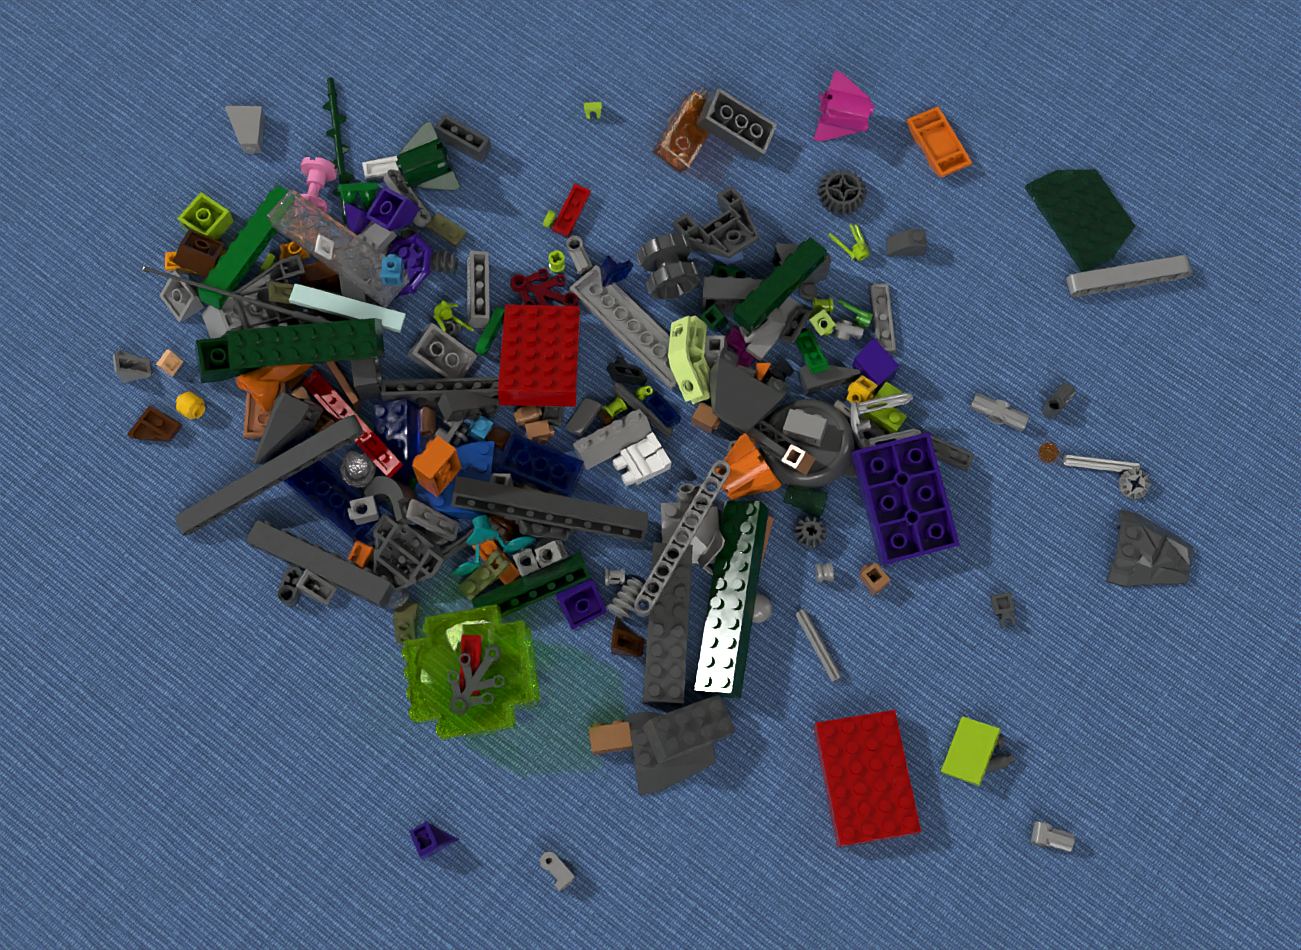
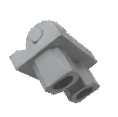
[434,419,468,446]

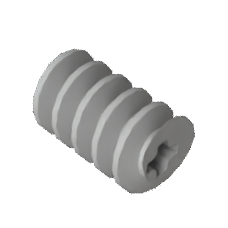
[607,577,649,621]

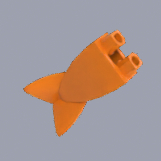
[235,364,313,412]

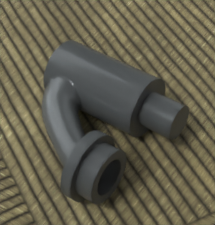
[985,734,1014,773]

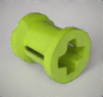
[548,250,565,273]
[813,297,833,314]
[602,396,627,420]

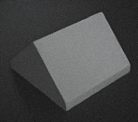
[159,269,204,322]

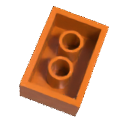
[412,435,462,498]

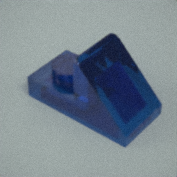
[600,256,634,287]

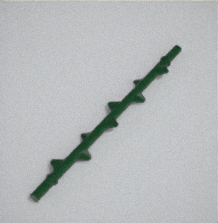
[323,77,355,237]

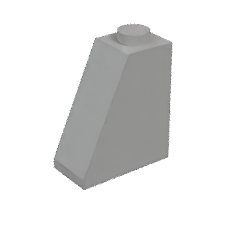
[225,106,265,154]

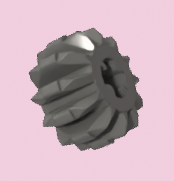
[794,517,827,550]

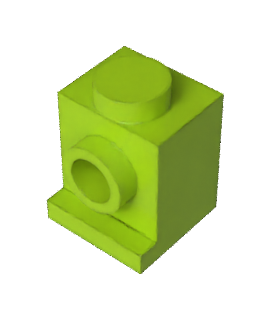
[808,305,836,336]

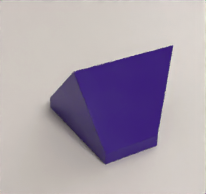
[345,203,371,238]
[409,821,460,860]

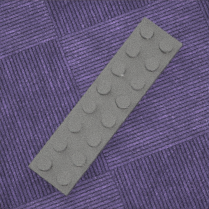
[569,265,678,390]

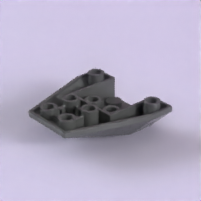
[252,391,324,465]

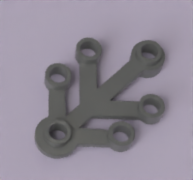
[447,645,505,715]

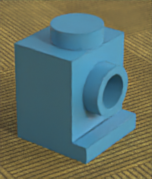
[380,254,404,285]
[467,416,493,442]

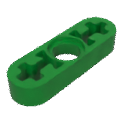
[475,306,505,356]

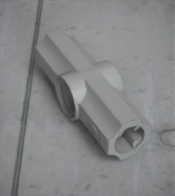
[970,393,1029,431]

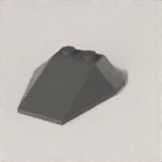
[627,712,716,795]

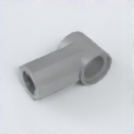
[566,235,593,274]
[1030,821,1075,852]

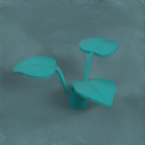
[450,515,537,575]

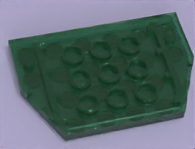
[1025,169,1135,272]

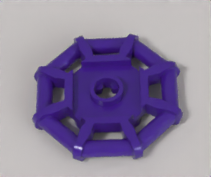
[379,234,433,299]

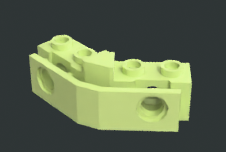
[668,315,711,404]

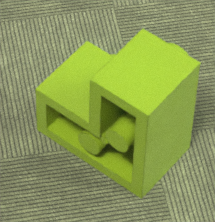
[863,381,907,434]

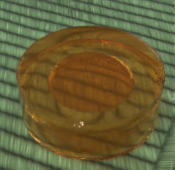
[1038,443,1059,463]

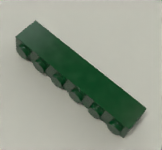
[734,237,827,333]
[471,552,591,626]

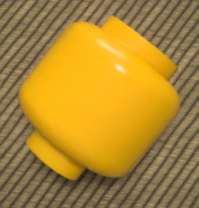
[176,391,205,419]

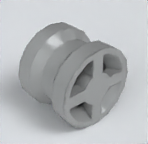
[815,562,834,583]

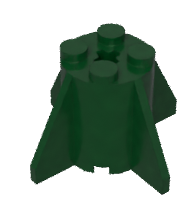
[396,120,460,190]

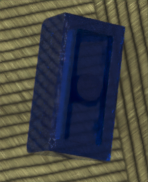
[642,391,681,428]

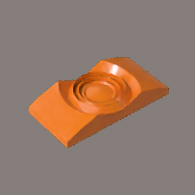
[907,106,973,178]

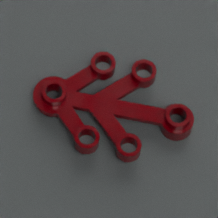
[510,268,578,306]

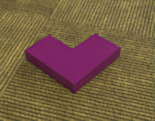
[725,327,756,368]

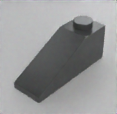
[798,365,861,396]

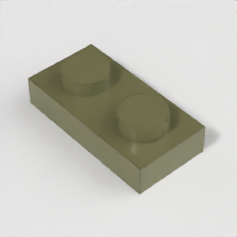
[427,213,467,248]

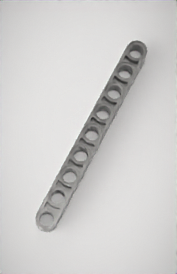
[634,460,730,617]

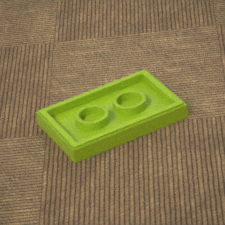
[941,716,1001,786]

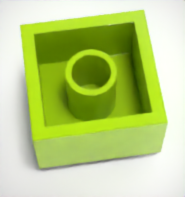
[177,192,234,240]

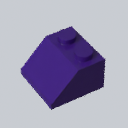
[365,186,420,231]
[852,338,899,392]
[554,578,607,630]

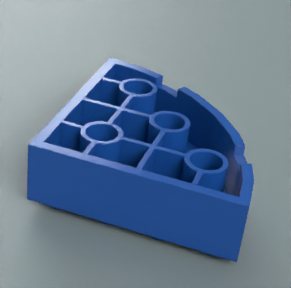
[413,441,496,520]

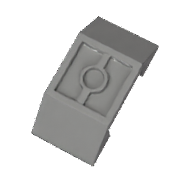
[202,291,243,338]

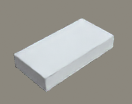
[362,156,402,181]

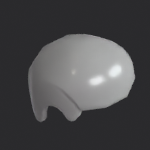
[752,593,773,623]

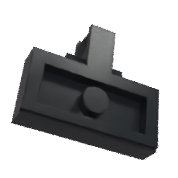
[606,356,647,385]

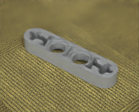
[384,169,431,227]

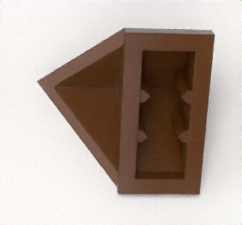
[611,617,644,657]

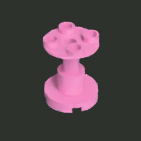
[292,157,338,217]

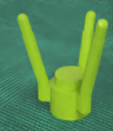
[828,224,870,261]
[433,300,474,332]

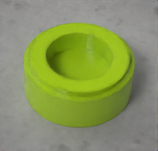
[542,209,557,229]

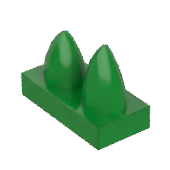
[337,182,377,209]

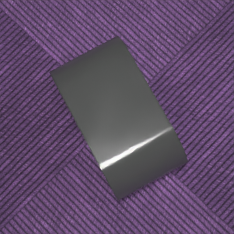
[277,567,303,607]

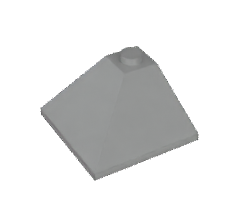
[660,502,719,564]

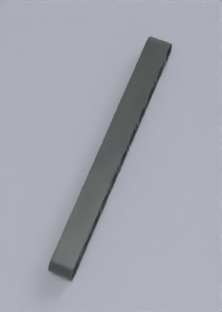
[174,415,364,536]

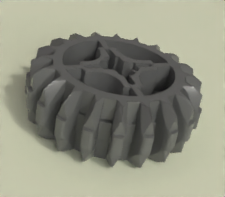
[818,168,867,216]

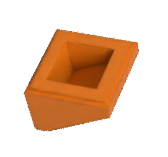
[755,363,771,382]

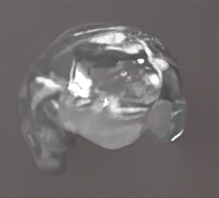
[340,451,377,488]

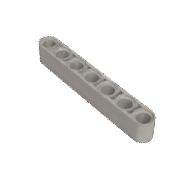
[1066,255,1193,297]

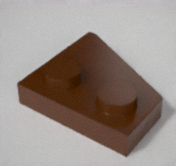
[127,405,182,442]
[487,513,522,546]

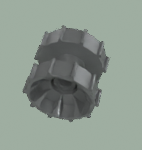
[636,233,702,301]

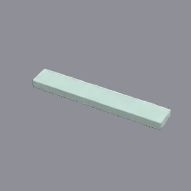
[289,283,406,333]

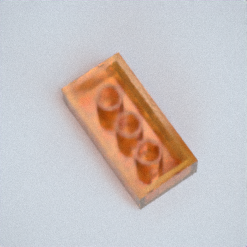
[652,91,709,173]

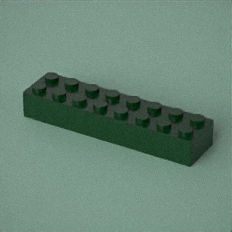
[227,318,385,370]

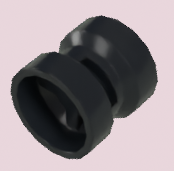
[768,359,794,382]

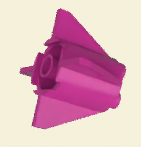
[814,70,874,141]

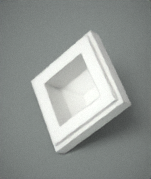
[315,234,334,260]

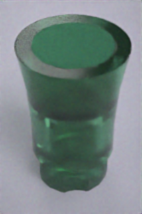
[783,485,829,518]

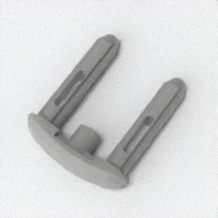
[851,392,922,449]

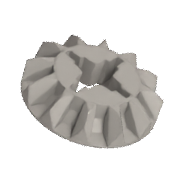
[1119,469,1151,499]

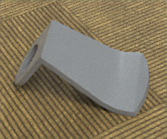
[698,529,725,575]

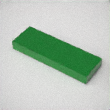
[795,330,829,374]

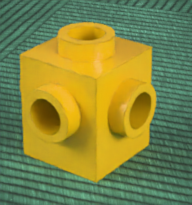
[846,375,878,404]

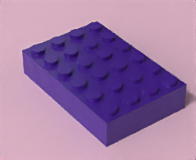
[850,432,960,566]

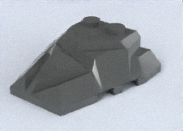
[1106,509,1194,587]

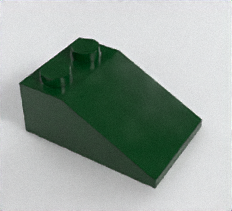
[195,337,258,384]

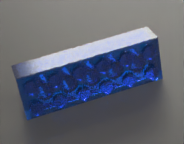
[277,439,382,544]

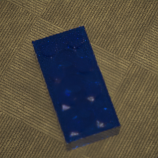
[374,398,419,481]
[497,433,584,498]

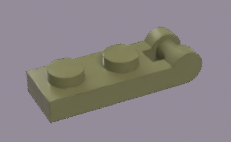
[458,550,511,601]

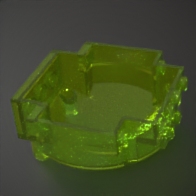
[401,604,542,741]

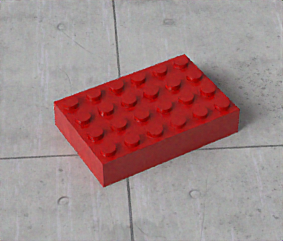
[498,305,580,407]
[813,710,921,848]

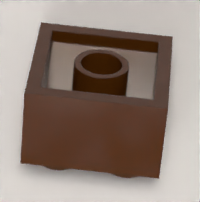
[173,228,225,277]

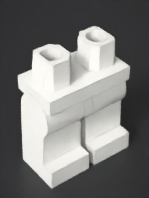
[613,432,672,486]

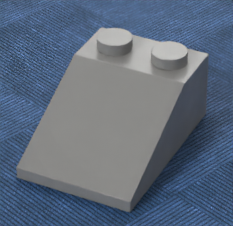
[406,323,478,378]

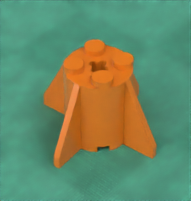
[715,433,782,501]

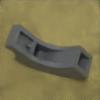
[362,476,417,525]

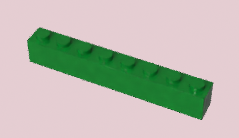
[198,185,296,310]

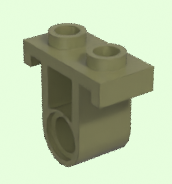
[393,601,419,644]

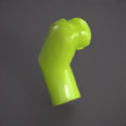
[635,386,653,403]

